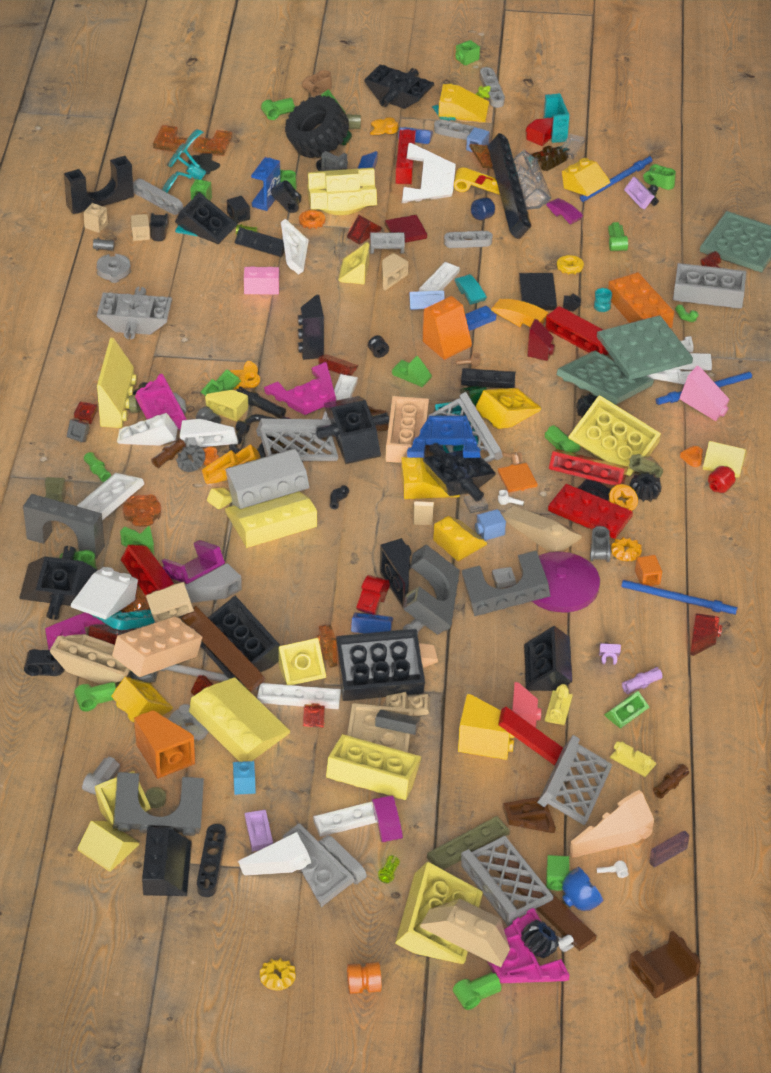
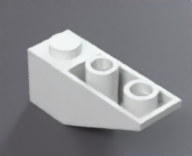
[117,413,178,446]

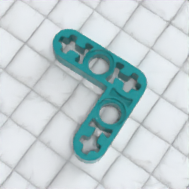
[91,610,156,630]

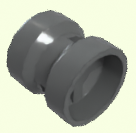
[196,406,221,424]

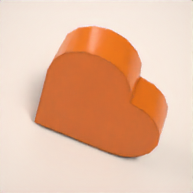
[203,446,219,466]
[680,446,703,467]

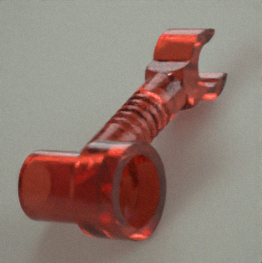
[700,251,721,268]

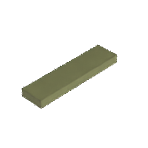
[427,816,510,870]

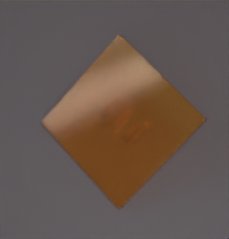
[469,144,493,169]

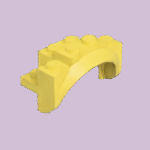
[307,168,377,215]

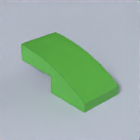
[201,369,241,396]

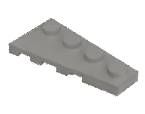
[283,823,355,907]

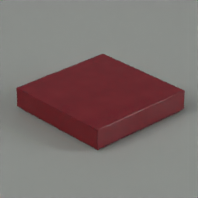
[385,214,427,243]

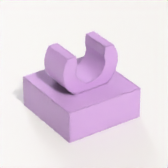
[599,644,621,665]

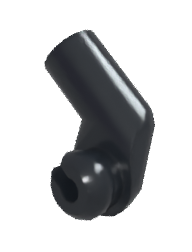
[648,184,659,206]
[330,485,349,510]

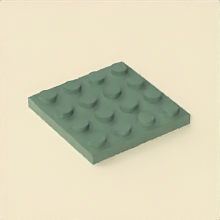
[700,211,771,272]
[597,315,693,380]
[556,351,654,405]

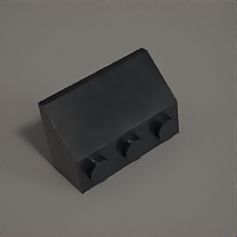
[297,295,324,360]
[524,626,572,691]
[142,827,192,896]

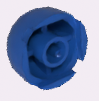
[562,866,604,911]

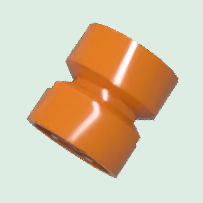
[347,962,381,994]

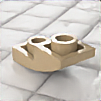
[386,692,430,716]

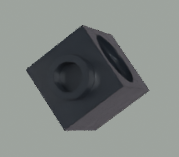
[227,195,250,223]

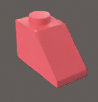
[512,682,541,727]

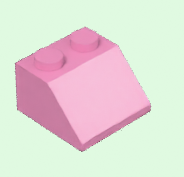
[244,267,280,294]

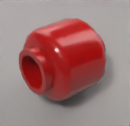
[708,466,736,493]

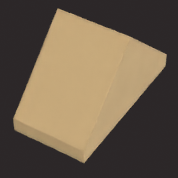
[414,502,434,525]

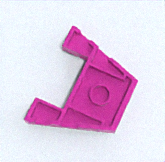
[264,362,336,415]
[45,612,105,650]
[487,908,570,983]

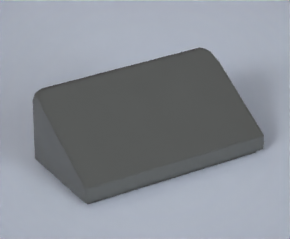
[375,710,421,735]

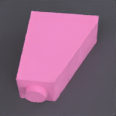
[680,366,729,421]

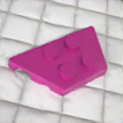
[135,374,187,430]

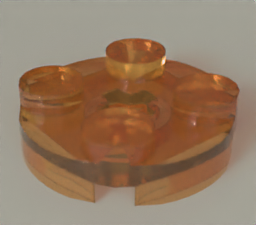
[123,494,161,527]

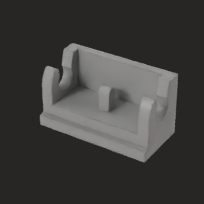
[370,233,405,254]

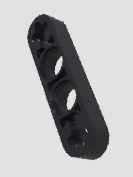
[197,824,226,897]

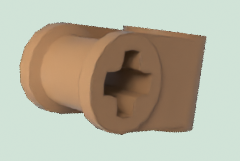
[302,70,332,96]

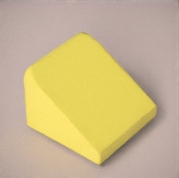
[207,488,232,509]

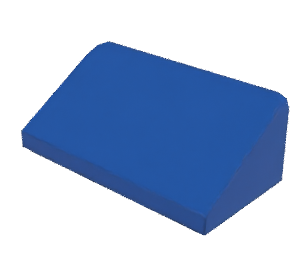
[398,127,433,144]
[358,151,378,170]
[351,612,393,634]

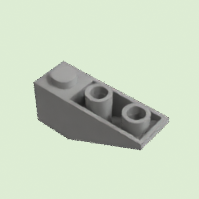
[185,563,242,603]

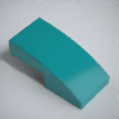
[454,274,487,305]

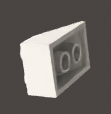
[71,567,138,619]

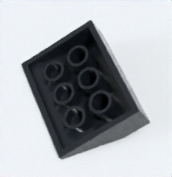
[200,595,280,681]
[336,629,425,701]

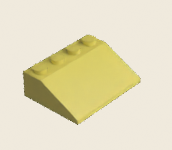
[97,338,137,428]
[568,395,661,477]
[225,491,317,548]
[189,677,290,762]
[395,861,483,964]

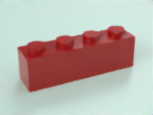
[396,129,416,185]
[545,306,608,356]
[549,449,628,486]
[121,545,174,595]

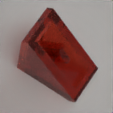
[347,214,382,245]

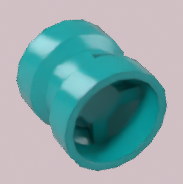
[594,288,612,312]

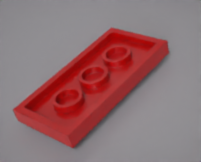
[548,484,633,539]

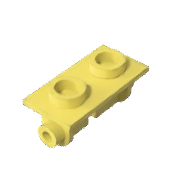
[545,684,573,725]
[610,741,656,777]

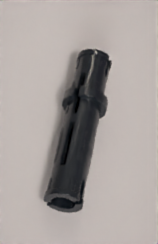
[236,386,286,419]

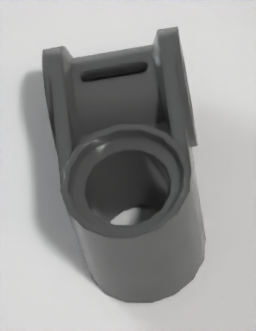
[590,526,611,562]

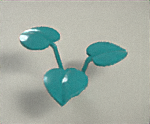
[162,129,206,193]

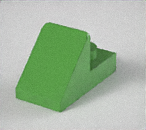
[392,356,432,387]
[120,526,154,555]

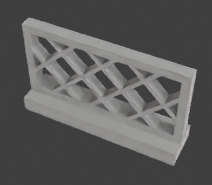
[428,392,503,463]
[256,418,338,461]
[537,735,612,825]
[461,836,553,927]

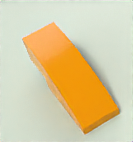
[491,299,549,327]
[202,444,261,484]

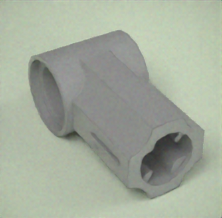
[82,757,120,795]

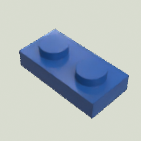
[465,305,496,331]

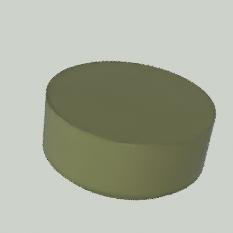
[129,395,141,413]
[145,787,166,808]

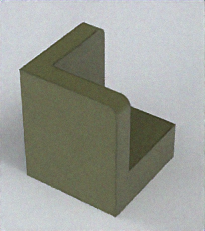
[45,477,66,502]

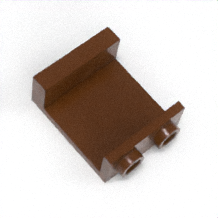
[628,931,701,999]

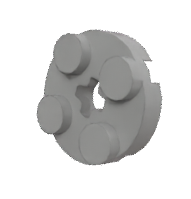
[96,254,131,283]
[169,704,209,741]

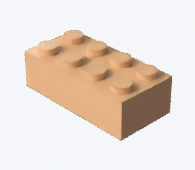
[386,396,429,463]
[112,616,202,677]

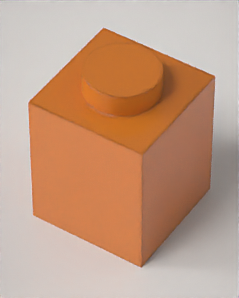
[635,555,662,586]

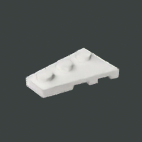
[281,219,309,275]

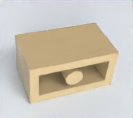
[146,582,194,623]

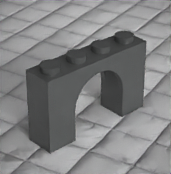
[23,494,105,559]
[403,544,460,635]
[461,550,550,616]
[113,772,204,836]

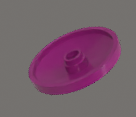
[522,551,600,613]

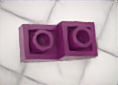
[546,198,583,225]
[372,795,403,842]

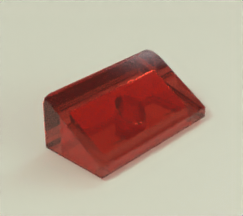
[319,354,358,376]

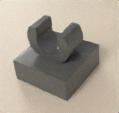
[67,419,90,442]

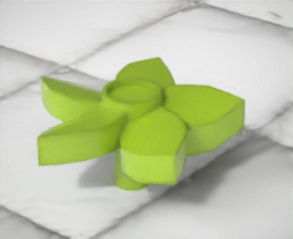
[476,86,491,98]

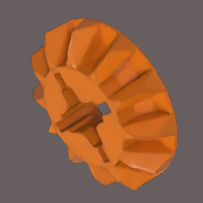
[299,210,325,229]

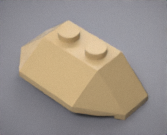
[50,634,131,685]
[420,899,510,967]

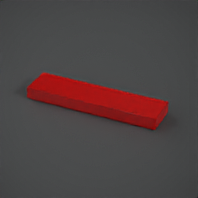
[498,706,563,766]

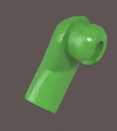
[675,305,699,322]

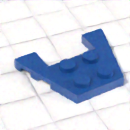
[407,416,480,458]

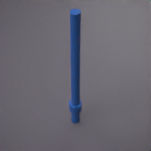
[580,156,653,202]
[656,372,752,405]
[621,580,738,615]

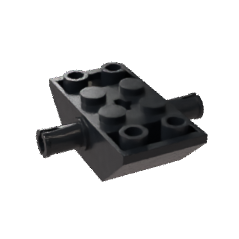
[364,64,434,109]
[316,396,389,464]
[423,443,496,502]
[19,546,98,620]

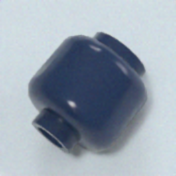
[471,197,495,220]

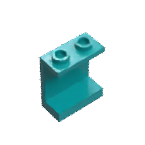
[543,93,570,143]

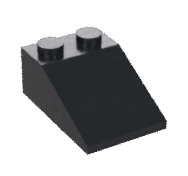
[175,192,238,245]
[380,538,411,611]

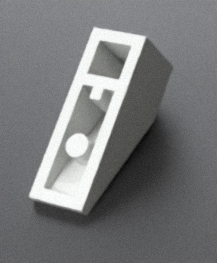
[180,419,238,447]
[238,832,311,875]

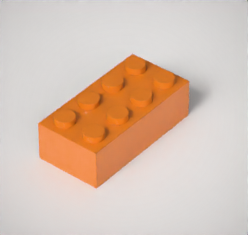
[608,272,674,328]

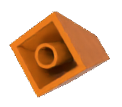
[423,296,472,360]
[134,710,195,779]

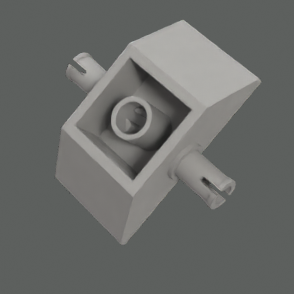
[97,286,172,340]

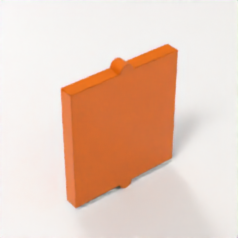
[498,463,538,493]

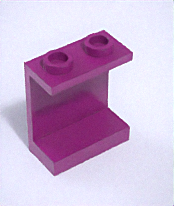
[162,540,225,584]

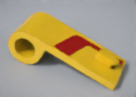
[454,167,500,195]

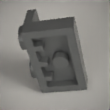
[322,151,348,171]

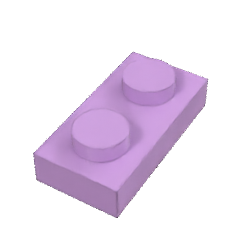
[624,177,655,209]
[245,810,273,852]

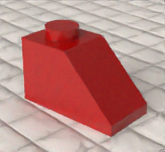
[526,118,553,146]

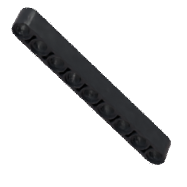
[488,133,531,239]

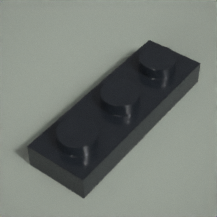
[235,227,285,258]
[461,368,516,389]

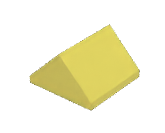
[338,242,369,284]
[703,441,747,477]
[278,638,326,685]
[94,771,151,826]
[78,821,139,872]

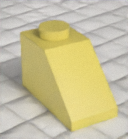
[205,390,248,422]

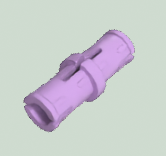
[622,667,662,694]

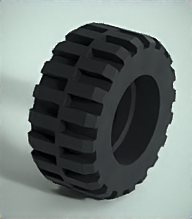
[285,95,349,158]

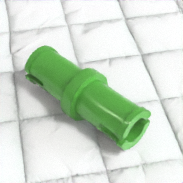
[84,452,111,482]

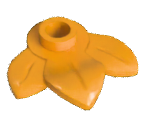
[370,117,399,135]
[230,361,260,390]

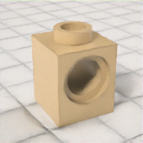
[84,203,108,233]
[131,214,150,241]

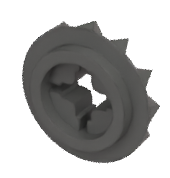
[176,444,205,472]

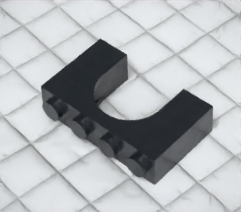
[64,156,134,214]

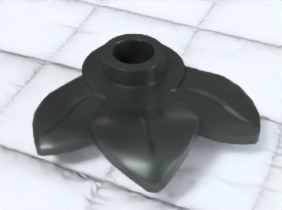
[188,153,220,174]

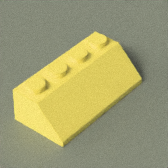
[326,734,421,800]

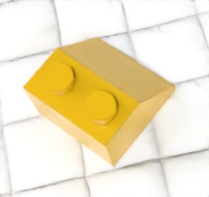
[562,158,610,196]
[433,516,487,561]
[111,677,173,722]

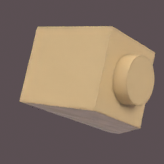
[382,253,409,291]

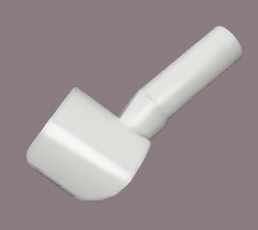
[498,490,524,506]
[597,861,628,878]
[557,935,574,952]

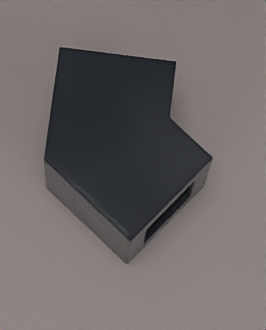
[563,293,581,312]

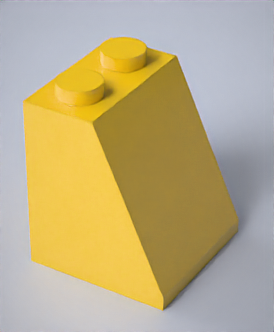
[458,694,515,760]

